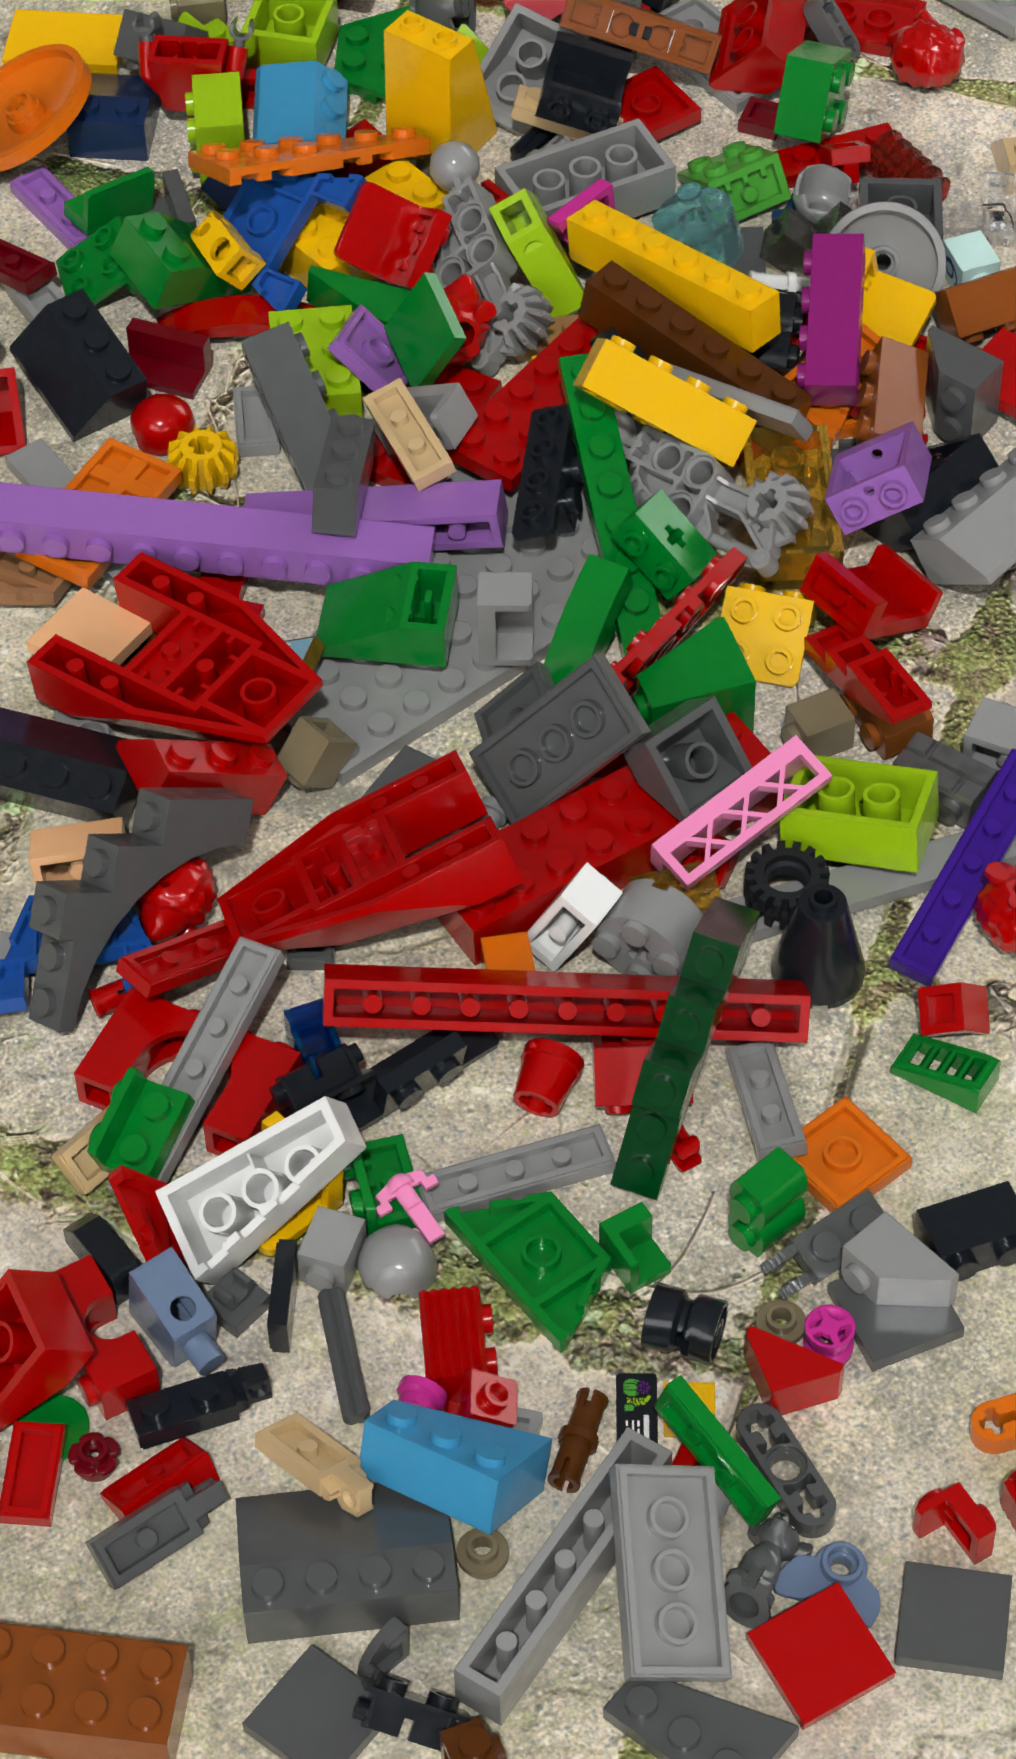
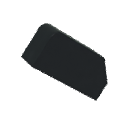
[63,1213,140,1306]

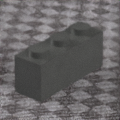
[312,414,375,537]

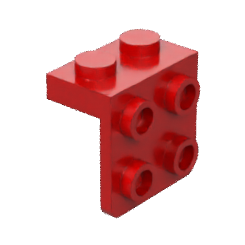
[334,182,452,290]

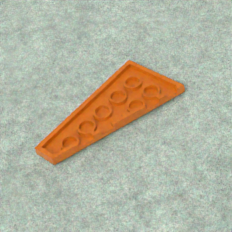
[188,126,430,186]

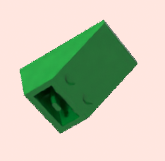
[316,561,459,668]

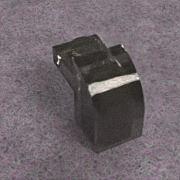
[759,201,853,278]

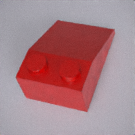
[0,1269,95,1431]

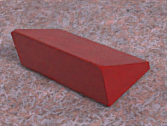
[100,1437,220,1520]

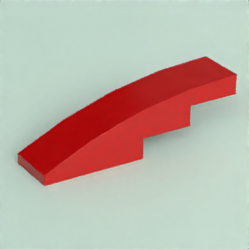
[804,624,932,725]

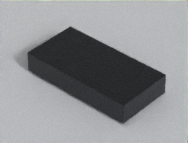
[267,1239,299,1353]

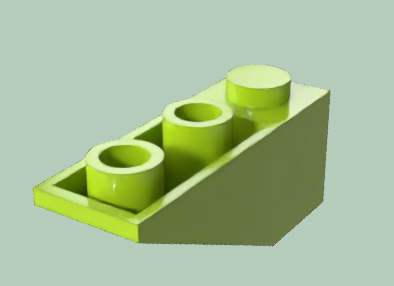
[489,188,584,317]

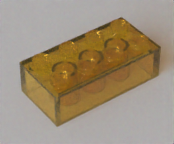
[740,425,844,590]

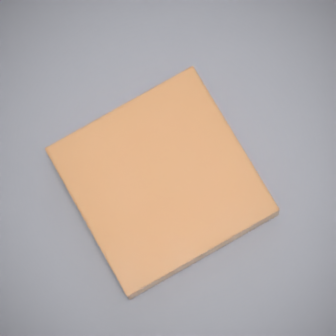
[26,587,153,665]

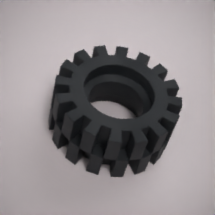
[744,840,830,930]

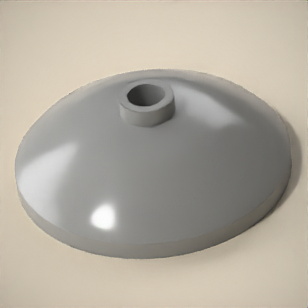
[830,201,946,292]

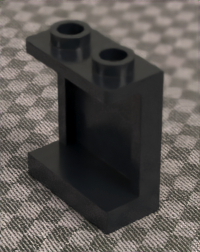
[535,31,634,134]

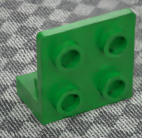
[56,215,146,305]

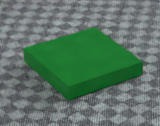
[384,272,467,387]

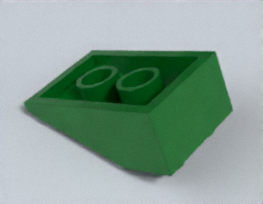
[110,211,253,310]

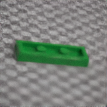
[654,1375,781,1528]

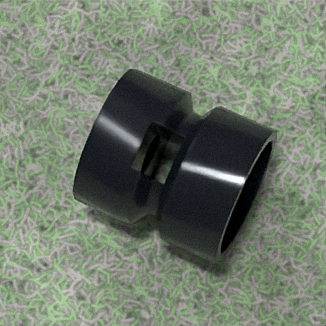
[641,1282,729,1365]

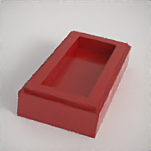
[0,1421,67,1527]

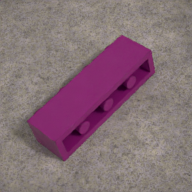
[797,234,866,405]

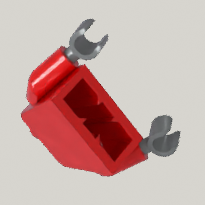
[132,11,256,119]

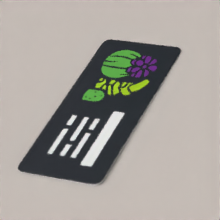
[616,1373,658,1443]

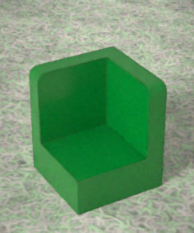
[599,1202,671,1294]

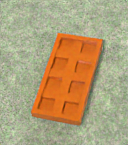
[15,437,183,590]

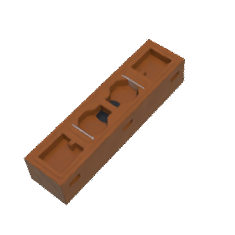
[559,0,722,75]

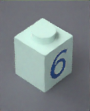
[943,230,1001,287]

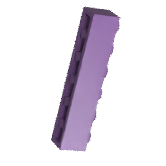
[243,479,508,551]

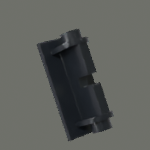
[269,1043,376,1118]
[352,1673,470,1752]

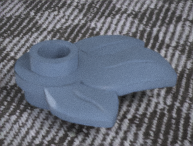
[774,1541,881,1628]

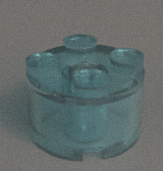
[651,182,744,267]

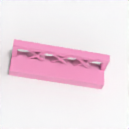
[650,735,832,891]

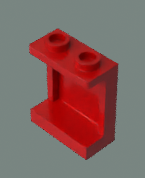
[799,544,943,639]

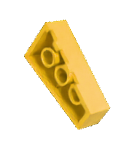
[573,335,757,468]

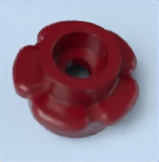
[68,1432,119,1482]

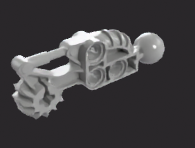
[429,140,556,377]
[614,410,815,578]

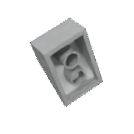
[480,3,585,137]

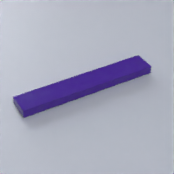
[888,748,1016,987]

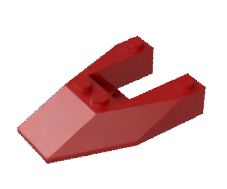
[26,552,323,744]
[217,750,524,950]

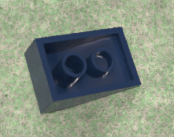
[66,73,162,161]

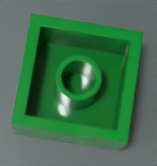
[774,40,855,143]

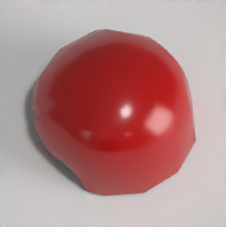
[130,394,196,456]

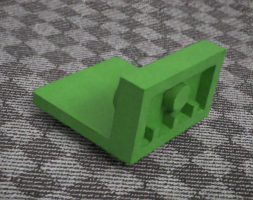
[677,141,791,229]

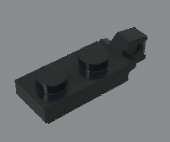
[125,1363,272,1449]

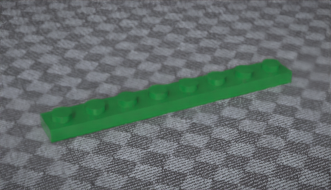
[558,353,661,658]

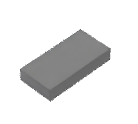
[232,386,280,458]

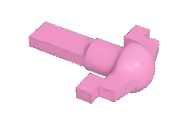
[375,1169,445,1245]

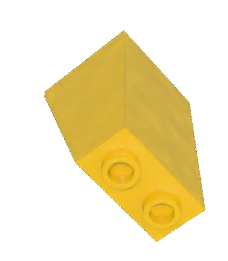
[384,10,497,160]

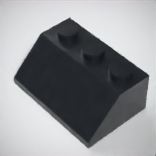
[10,288,147,442]
[861,433,999,552]

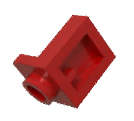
[444,1368,518,1428]

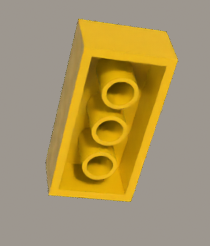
[280,158,449,288]

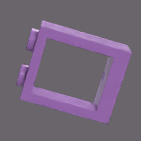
[825,421,932,535]

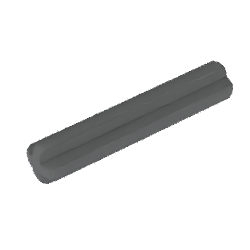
[317,1287,370,1425]

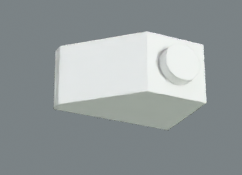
[527,863,623,972]

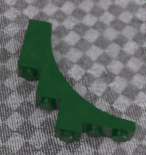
[610,897,761,1200]

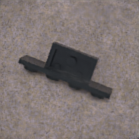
[512,404,583,541]
[332,1030,499,1132]

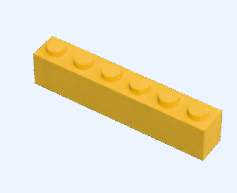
[566,200,781,353]

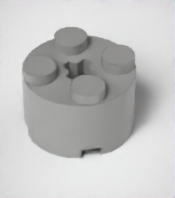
[592,879,703,976]

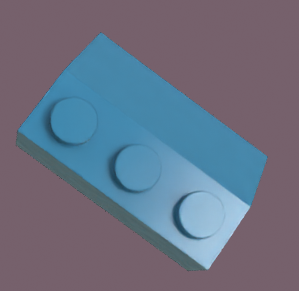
[253,60,348,177]

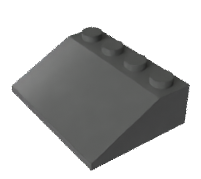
[235,1482,460,1644]

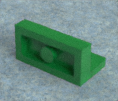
[64,167,154,236]

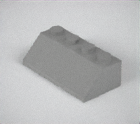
[910,448,1016,585]

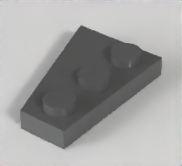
[603,1681,799,1759]

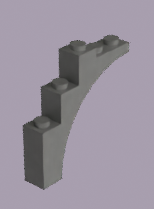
[29,787,254,1032]

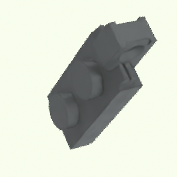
[85,1478,229,1589]

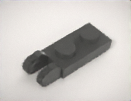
[759,1189,884,1300]

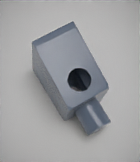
[129,1247,225,1375]

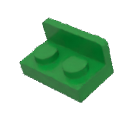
[87,1067,195,1179]

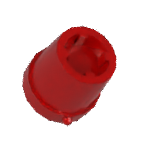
[513,1038,584,1117]

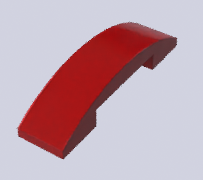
[157,295,317,338]

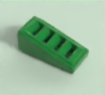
[890,1033,1001,1113]

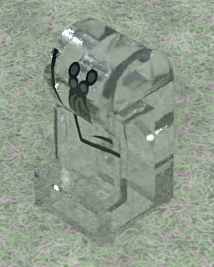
[981,171,1016,248]

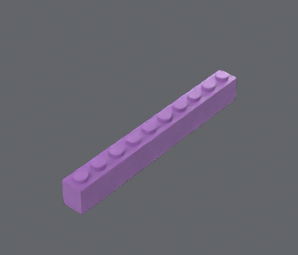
[0,482,435,585]

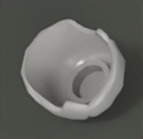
[793,164,855,227]
[356,1224,439,1300]

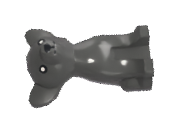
[724,1511,814,1629]

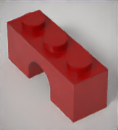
[54,1255,160,1421]

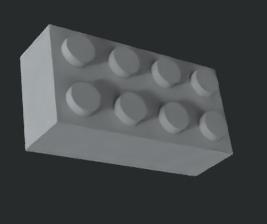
[494,118,676,243]

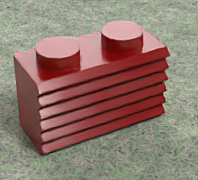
[418,1285,498,1394]

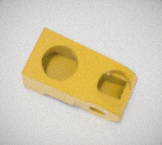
[190,210,266,291]

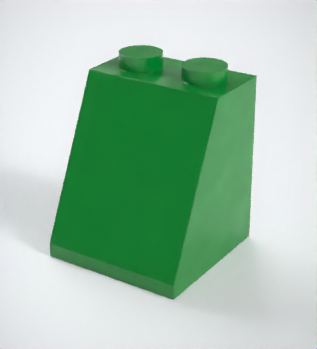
[631,617,756,733]

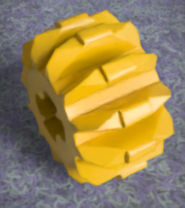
[166,425,239,496]

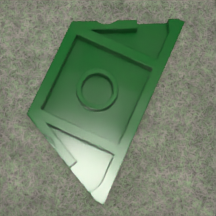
[334,6,410,104]
[444,1191,612,1353]

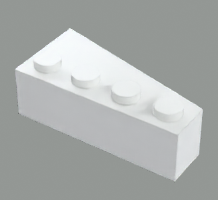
[155,1096,367,1285]

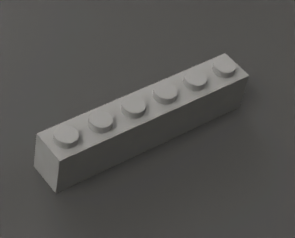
[454,1427,672,1726]

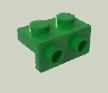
[343,1134,422,1236]

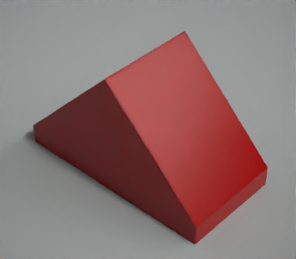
[745,1325,844,1415]

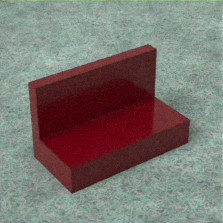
[126,317,213,400]

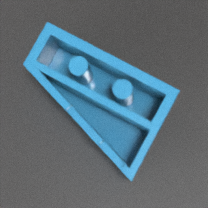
[360,1400,552,1535]

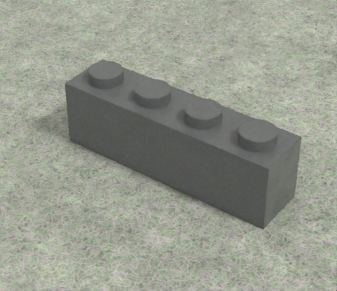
[241,322,338,490]

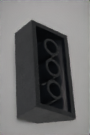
[0,707,138,831]

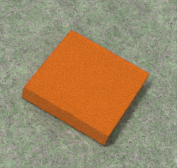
[792,1096,913,1213]

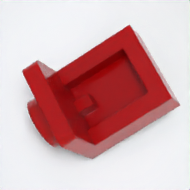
[912,1482,997,1565]

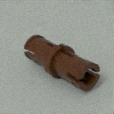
[547,1387,609,1493]

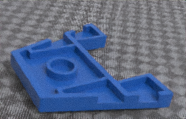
[223,172,368,311]
[0,895,152,1014]

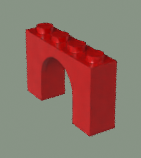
[74,987,302,1156]

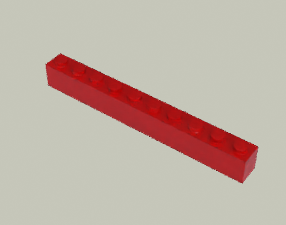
[322,964,811,1043]

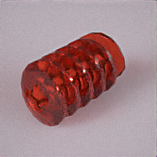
[866,129,951,202]

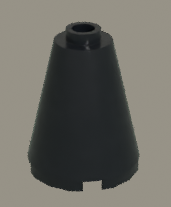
[771,884,866,1009]

